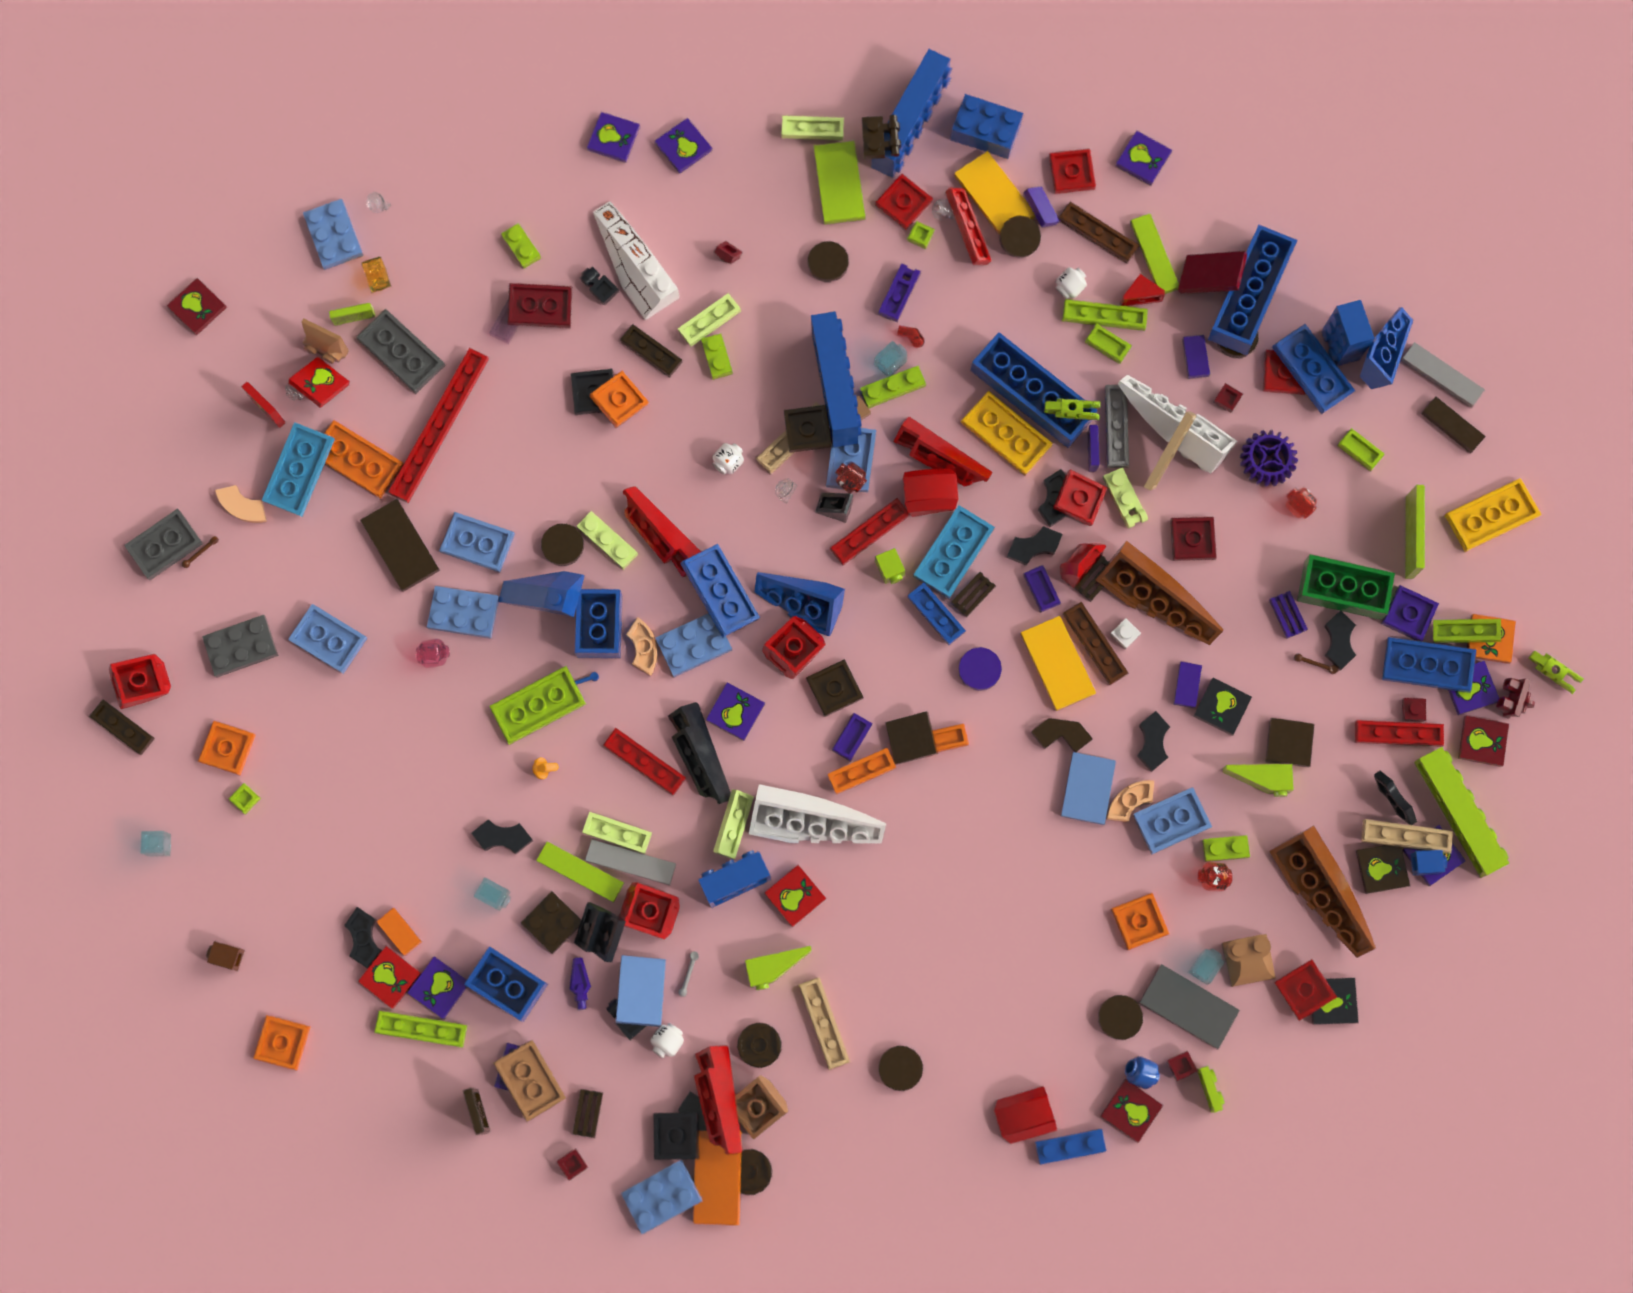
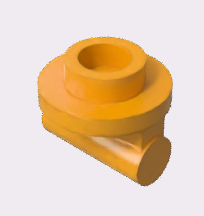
[532,757,558,780]

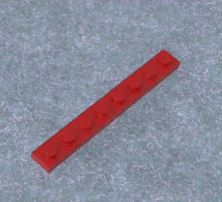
[389,348,489,503]

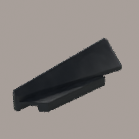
[668,702,731,804]

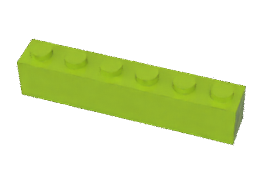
[1414,747,1510,878]

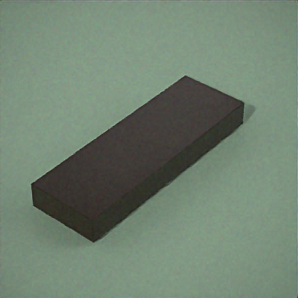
[620,324,683,378]
[1421,396,1486,453]
[89,699,155,755]

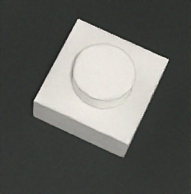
[1110,618,1141,650]

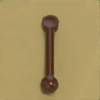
[182,536,219,568]
[1294,653,1338,674]

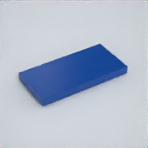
[1272,323,1355,415]
[680,544,760,638]
[1382,637,1476,693]

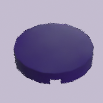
[958,647,1002,691]

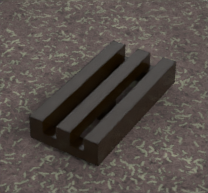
[1074,555,1108,602]
[951,572,996,617]
[572,1089,603,1138]

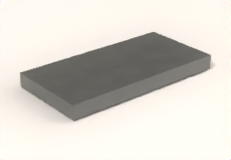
[356,309,446,394]
[1139,964,1240,1049]

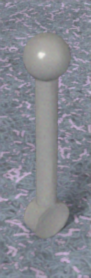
[678,952,699,997]

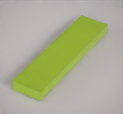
[1130,214,1179,294]
[1062,299,1148,331]
[536,841,625,903]
[374,1011,468,1048]

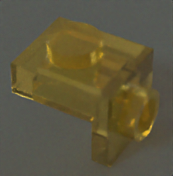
[361,256,392,293]

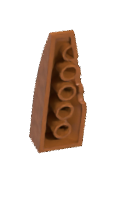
[1096,541,1224,645]
[1269,825,1376,958]

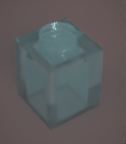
[874,341,907,377]
[141,831,171,857]
[474,877,511,911]
[1189,948,1225,985]

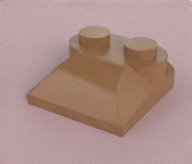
[302,318,349,364]
[1222,934,1276,987]
[735,1075,788,1140]

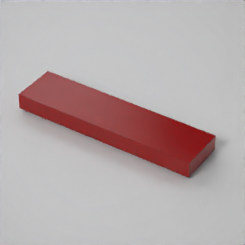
[945,188,992,265]
[830,498,910,566]
[1355,720,1444,747]
[603,728,686,796]

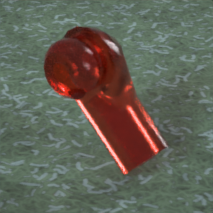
[897,325,925,348]

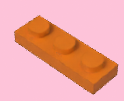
[827,748,896,795]

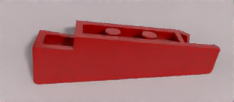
[623,486,702,577]

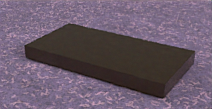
[360,499,440,592]

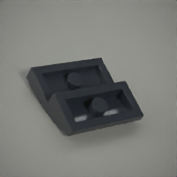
[574,902,626,962]

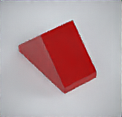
[1120,274,1165,306]

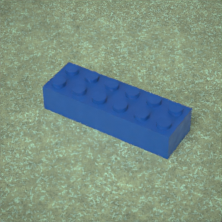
[871,49,952,178]
[1208,225,1298,356]
[811,311,862,448]
[970,332,1097,448]

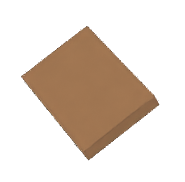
[493,1039,566,1122]

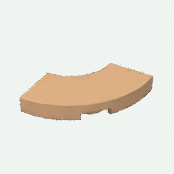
[215,485,267,523]
[626,617,658,676]
[1106,780,1154,822]

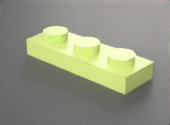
[782,116,844,140]
[678,293,741,347]
[577,511,638,570]
[713,789,754,859]
[582,812,652,854]

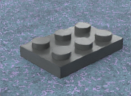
[124,509,204,580]
[202,615,279,678]

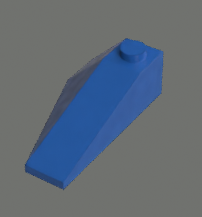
[1360,307,1413,389]
[498,571,585,617]
[754,572,845,636]

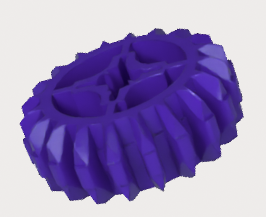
[1240,430,1298,487]

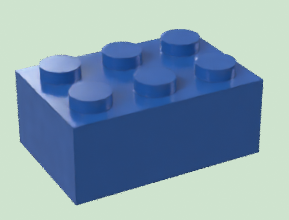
[950,94,1024,159]
[1322,299,1375,366]
[575,589,622,658]
[698,850,771,908]
[464,946,548,1022]

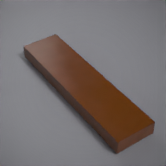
[1059,201,1139,264]
[1063,602,1129,685]

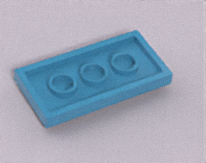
[262,422,335,517]
[913,505,995,599]

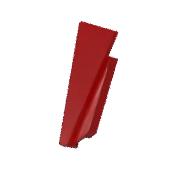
[893,417,993,487]
[694,1046,742,1155]

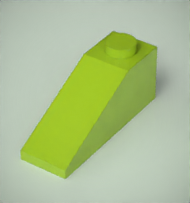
[1222,764,1294,797]
[745,946,812,991]

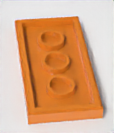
[324,420,404,499]
[693,1131,741,1225]

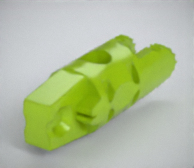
[1044,399,1100,420]
[1528,651,1584,694]

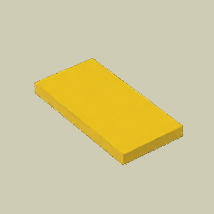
[954,151,1035,235]
[961,390,1053,476]
[1444,478,1542,552]
[1020,616,1096,711]

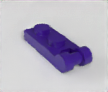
[878,263,921,322]

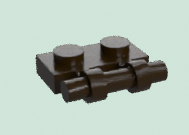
[862,115,901,159]

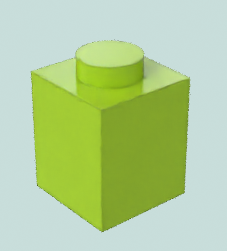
[875,548,905,584]

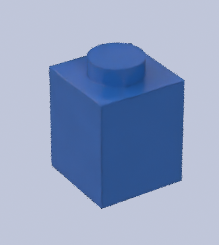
[1410,850,1447,876]

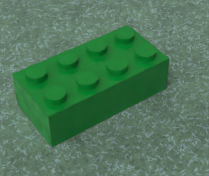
[1297,554,1395,620]

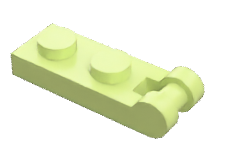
[1103,467,1148,529]

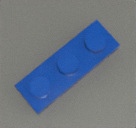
[907,583,966,645]
[1035,1129,1107,1165]

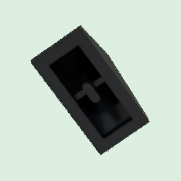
[815,493,853,523]

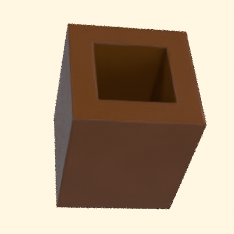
[206,941,245,971]

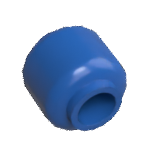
[1125,1056,1160,1089]

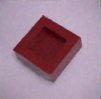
[714,241,742,264]
[1213,383,1243,413]
[1402,698,1426,722]
[1166,1051,1198,1081]
[557,1148,589,1181]

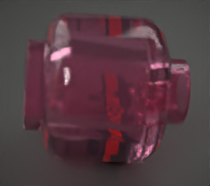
[416,639,450,668]

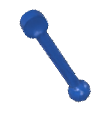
[575,672,599,685]

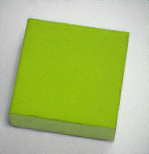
[907,221,935,249]
[229,783,261,814]

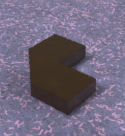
[1031,718,1093,752]

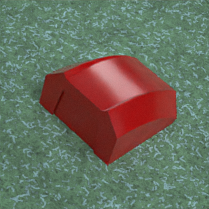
[903,468,959,517]
[1060,543,1106,589]
[762,616,826,679]
[109,654,171,709]
[618,882,680,940]
[994,1086,1057,1144]

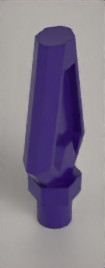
[569,958,591,1010]

